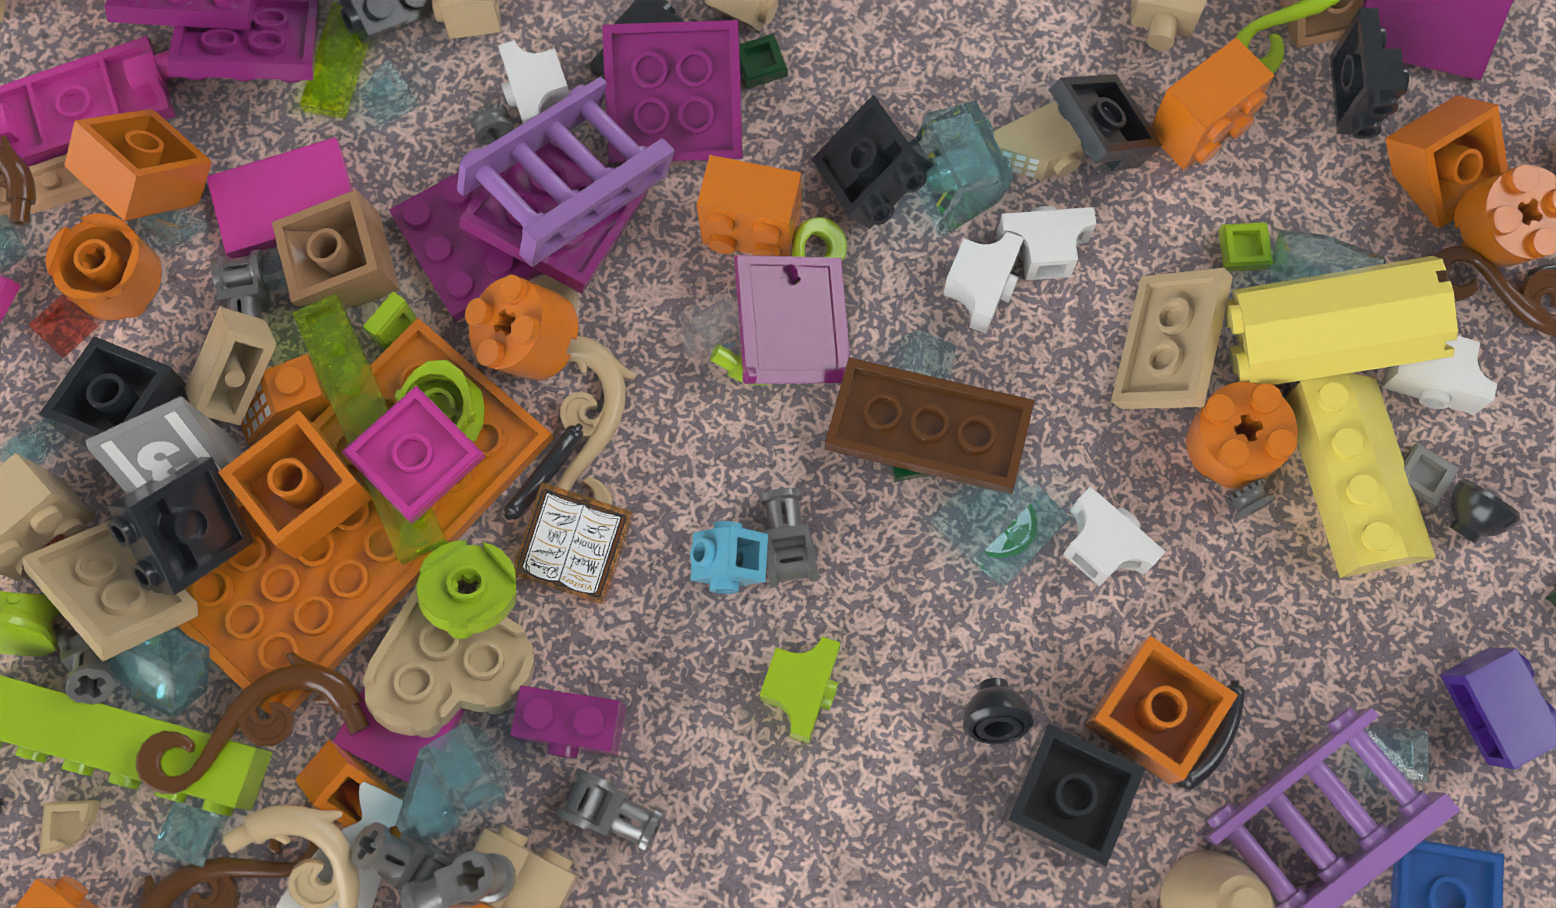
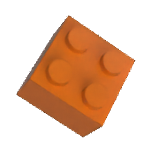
[1151,37,1275,170]
[64,108,212,221]
[696,155,802,256]
[218,410,374,559]
[1084,635,1238,785]

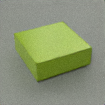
[1218,222,1273,272]
[363,292,416,350]

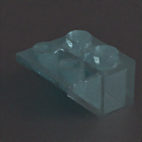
[396,722,515,840]

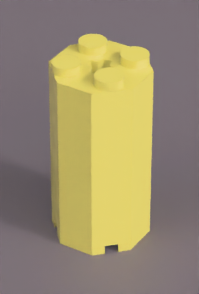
[1224,256,1458,385]

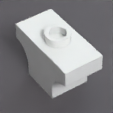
[498,40,569,124]
[997,206,1096,280]
[943,232,1024,334]
[1381,336,1497,415]
[1063,486,1166,587]

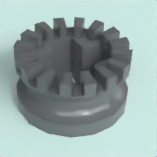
[469,103,514,145]
[1225,478,1276,521]

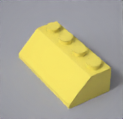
[1284,373,1436,578]

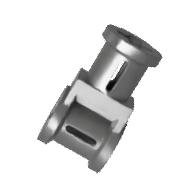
[211,249,271,319]
[760,487,819,588]
[57,629,123,704]
[555,767,665,854]
[351,822,456,893]
[400,851,516,908]

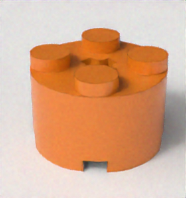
[1454,164,1556,268]
[45,213,162,320]
[465,275,579,381]
[1186,382,1298,489]

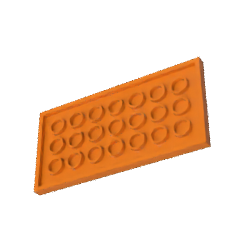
[178,318,554,716]

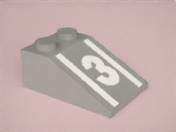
[85,397,242,500]

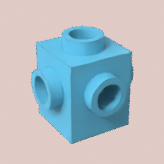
[690,521,768,594]

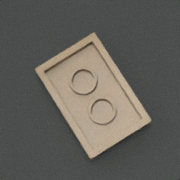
[1111,268,1233,409]
[22,520,198,661]

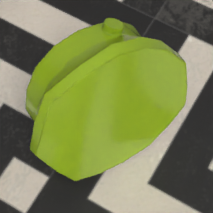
[395,360,485,442]
[0,591,61,657]

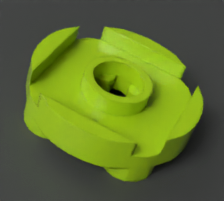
[417,540,516,639]

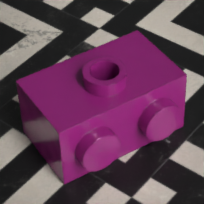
[510,685,627,759]

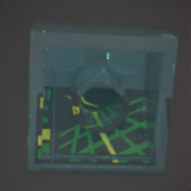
[915,101,1014,238]

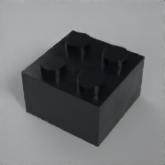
[39,336,189,448]
[1001,724,1146,868]

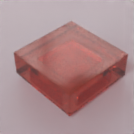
[28,294,99,358]

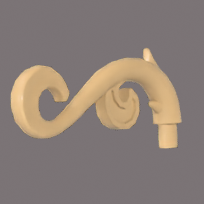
[556,335,636,511]
[222,804,360,908]

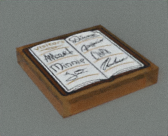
[514,482,635,604]

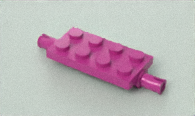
[0,36,176,167]

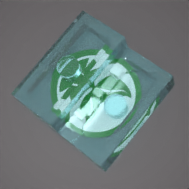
[929,474,1070,587]

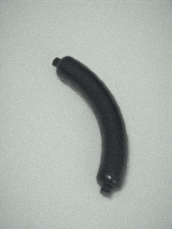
[504,423,584,520]
[1176,679,1245,790]

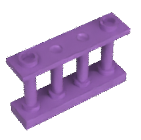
[457,77,675,267]
[1202,707,1460,908]

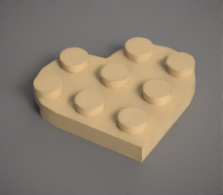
[363,585,535,738]

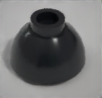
[1449,479,1521,544]
[963,678,1034,744]

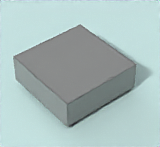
[1404,442,1460,508]

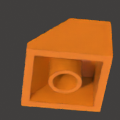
[1385,95,1508,229]

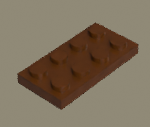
[825,357,1035,495]

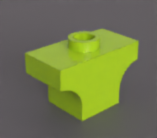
[760,636,841,743]

